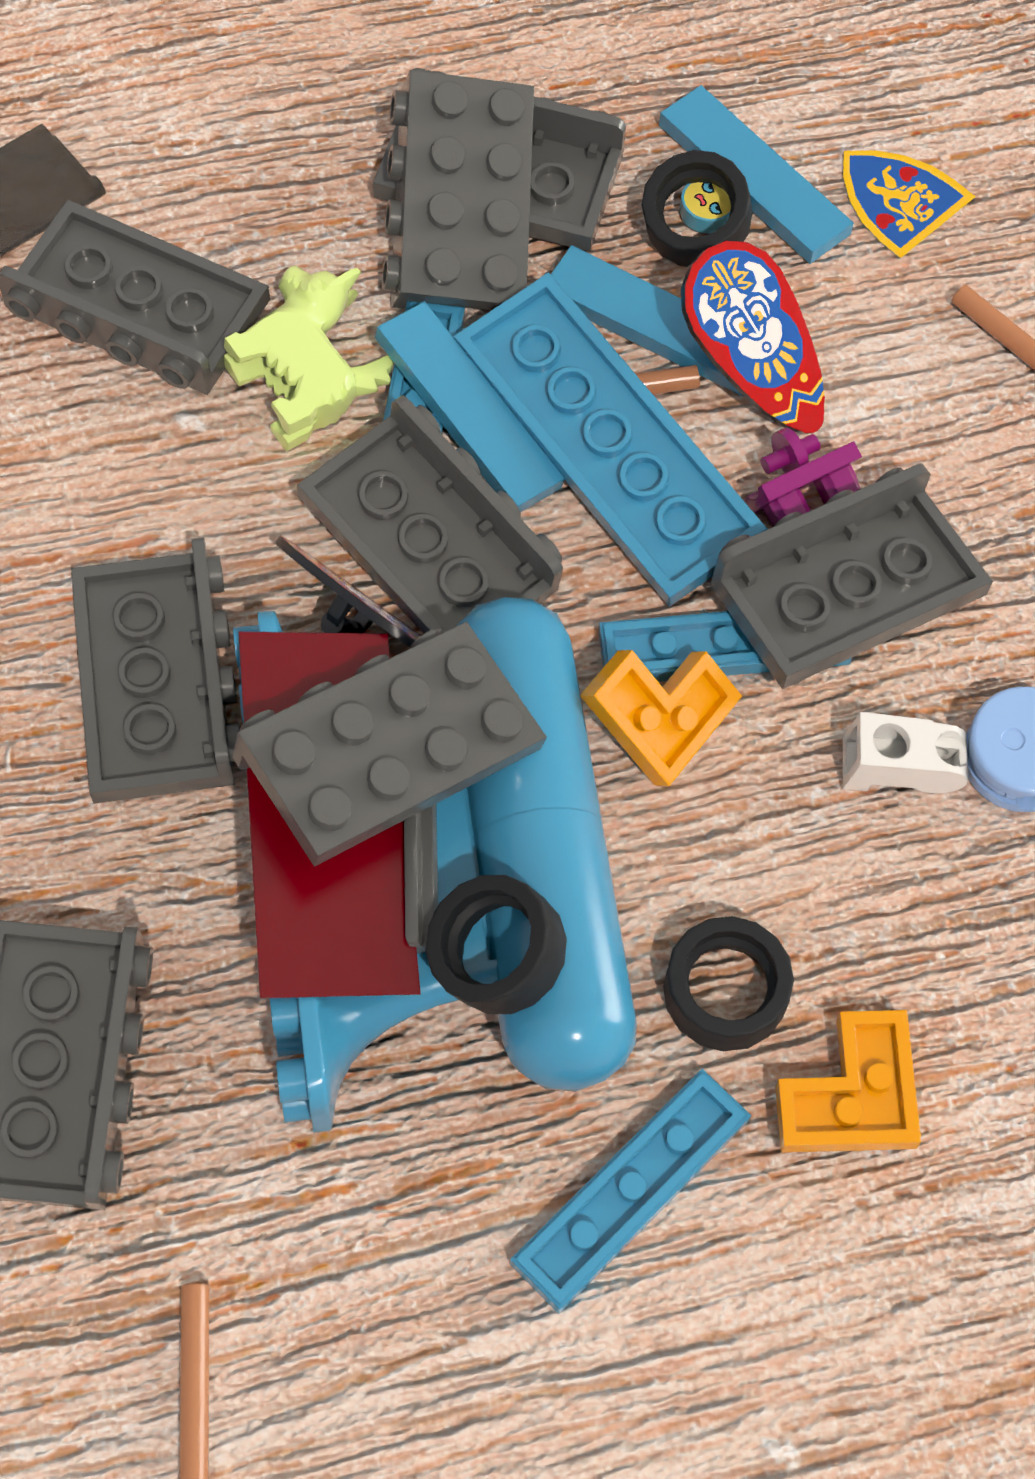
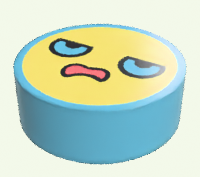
[680,182,731,234]

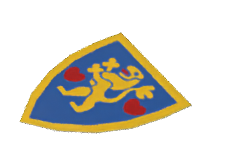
[843,150,976,258]

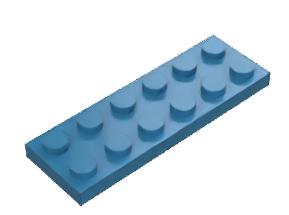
[454,272,767,607]

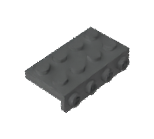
[373,68,626,252]
[382,69,534,310]
[0,200,270,395]
[297,395,563,634]
[711,463,993,689]
[71,537,240,804]
[232,622,547,867]
[0,920,153,1211]

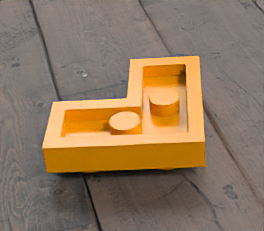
[580,650,742,786]
[775,1010,921,1153]

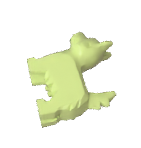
[224,266,394,452]

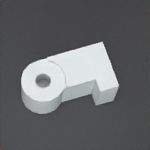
[843,712,968,793]

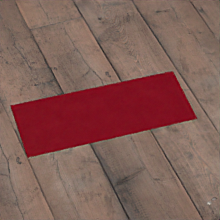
[238,631,421,998]

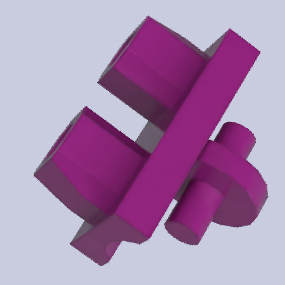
[744,427,862,527]

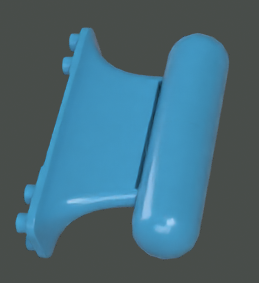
[233,597,637,1133]

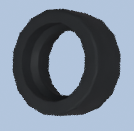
[641,150,752,267]
[425,875,567,1014]
[663,916,794,1052]

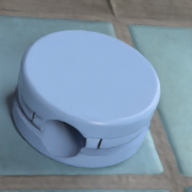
[966,686,1035,812]

